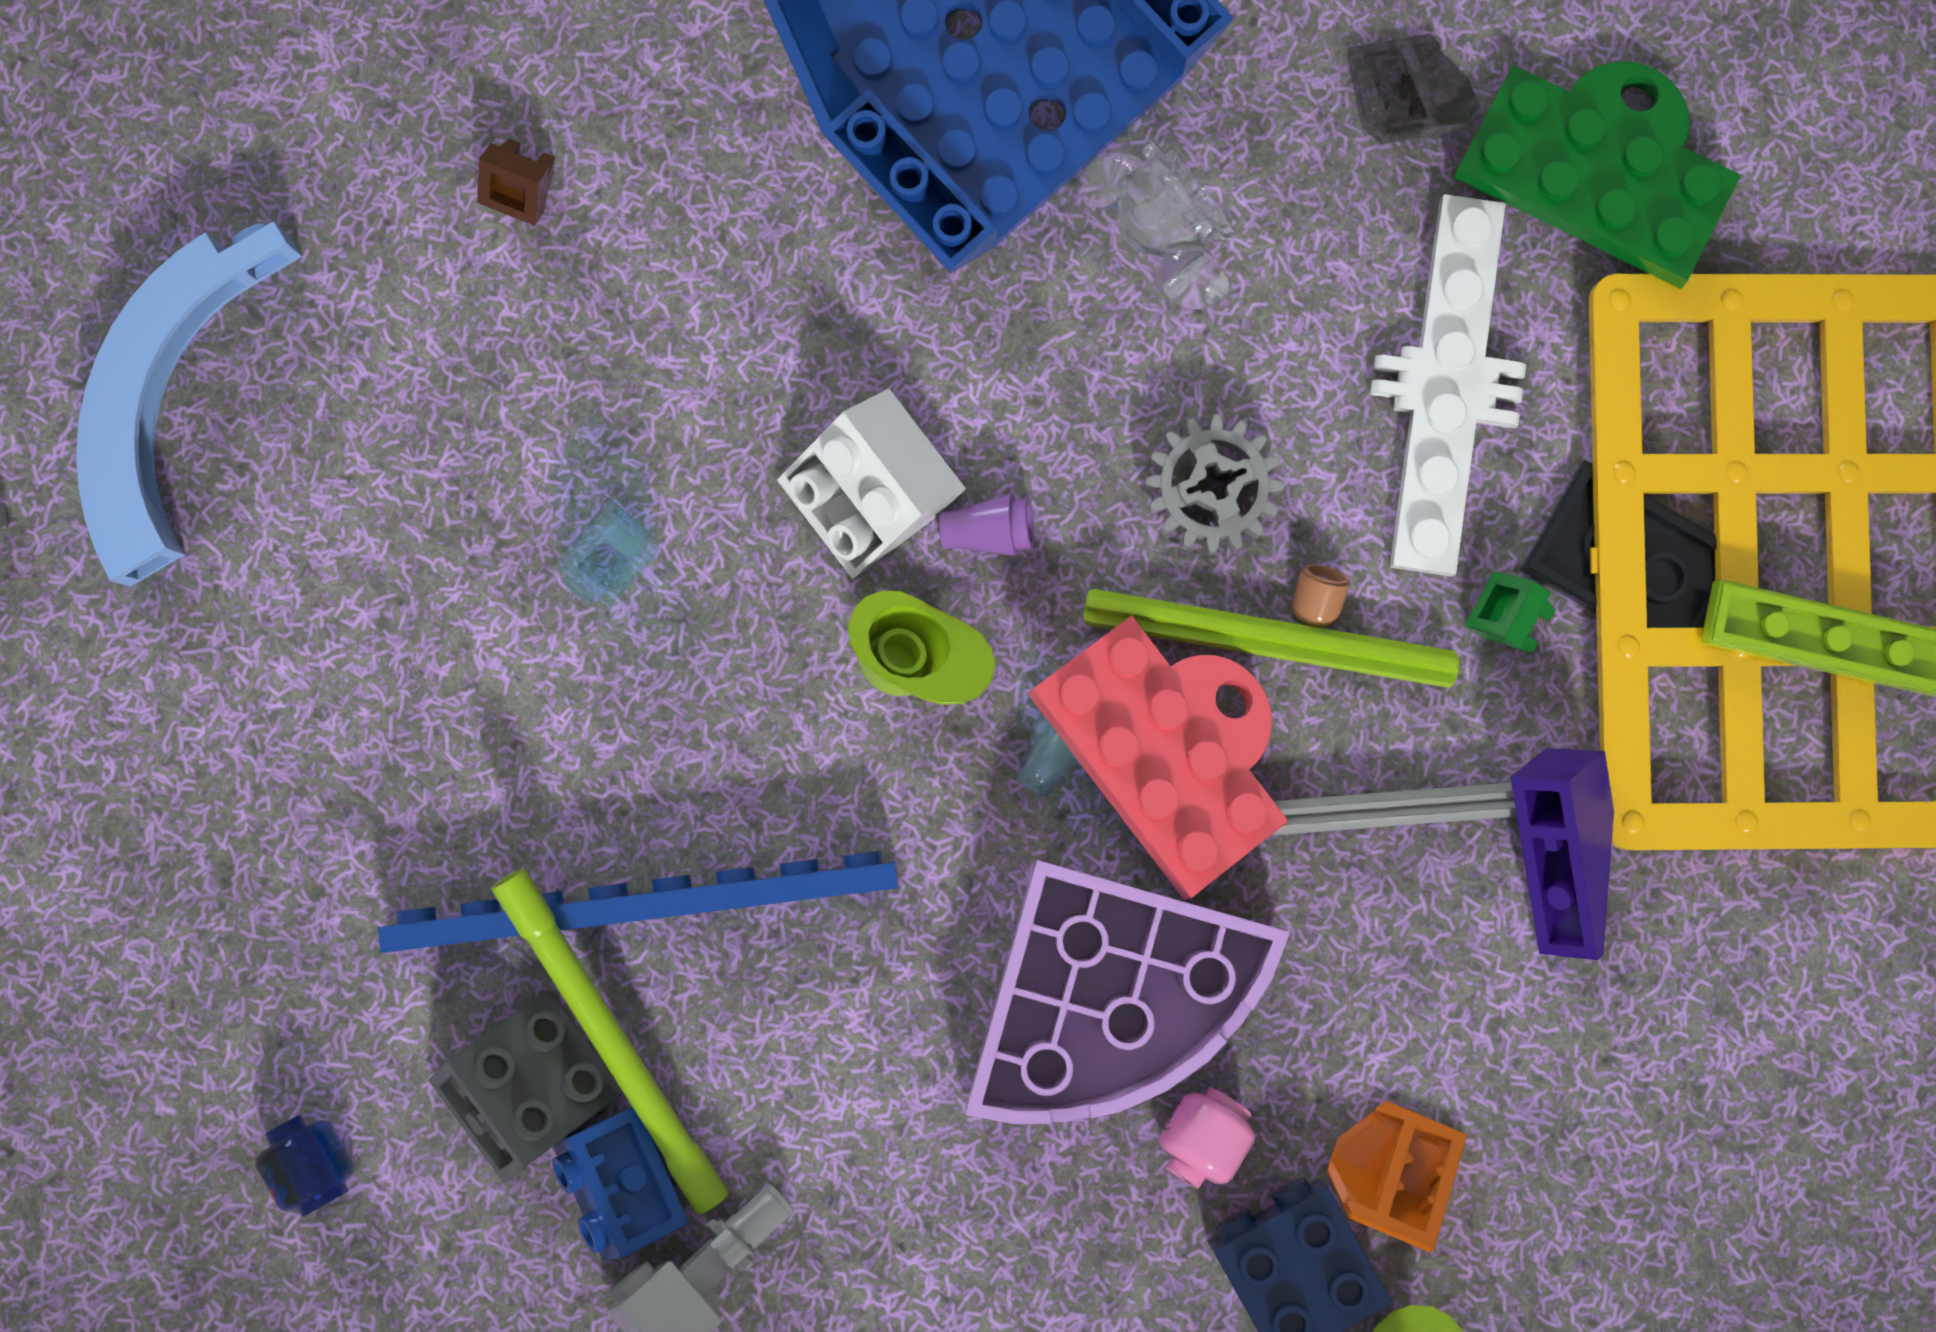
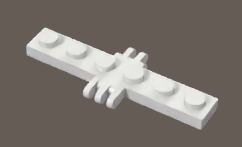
[1370,194,1526,576]

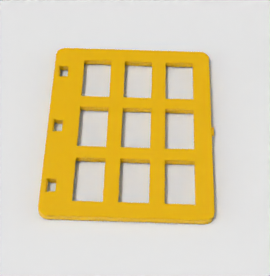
[1589,274,1936,850]

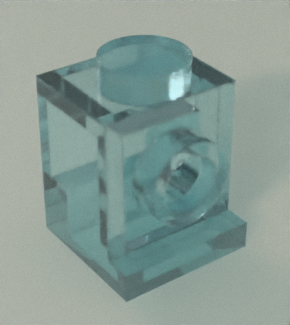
[559,498,659,608]

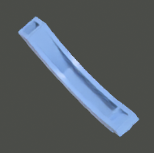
[76,221,302,587]

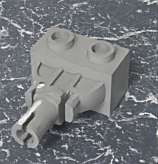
[605,1184,794,1332]

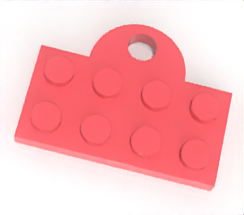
[1028,615,1288,901]

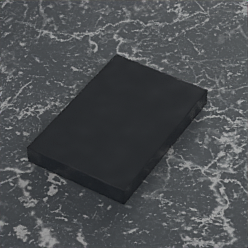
[1519,460,1717,628]

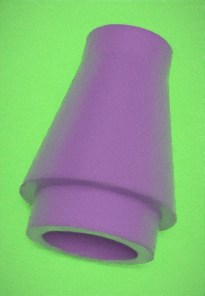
[939,493,1034,556]

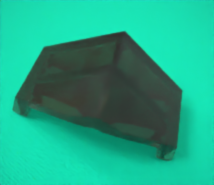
[1347,34,1479,145]

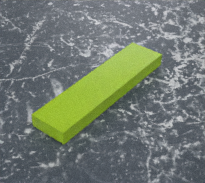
[1701,579,1936,697]

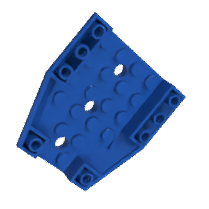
[763,0,1234,273]

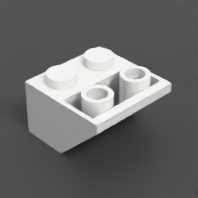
[777,389,966,580]

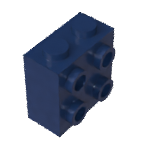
[1208,1177,1393,1332]

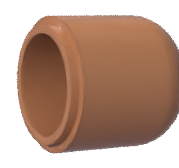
[1291,565,1350,628]

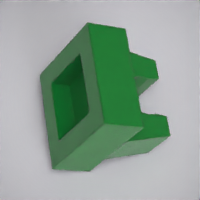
[1464,571,1556,654]

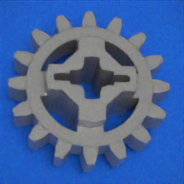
[1144,415,1284,555]

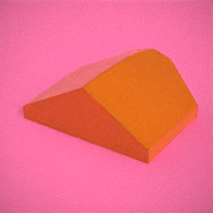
[1326,1100,1467,1253]

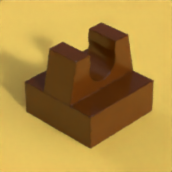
[477,139,555,226]

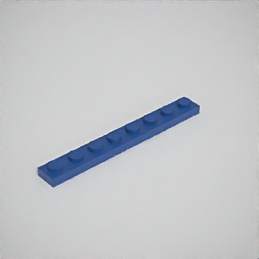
[378,851,899,953]

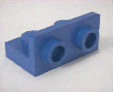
[552,1107,689,1261]

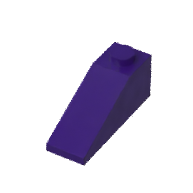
[1510,748,1614,960]

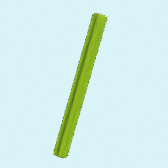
[1083,589,1460,688]

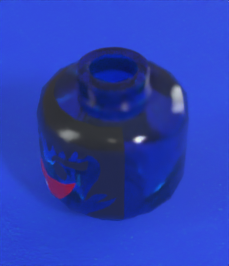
[255,1115,355,1218]

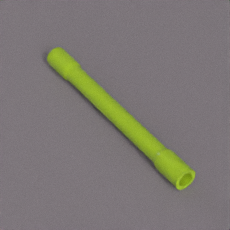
[490,867,729,1214]

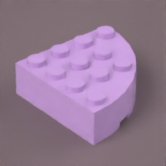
[965,859,1290,1124]

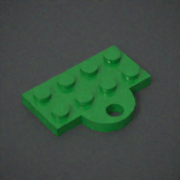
[1453,61,1741,289]

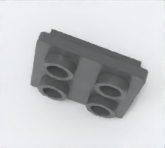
[428,992,622,1183]

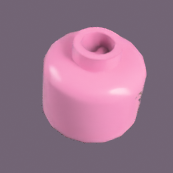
[1158,1087,1255,1189]

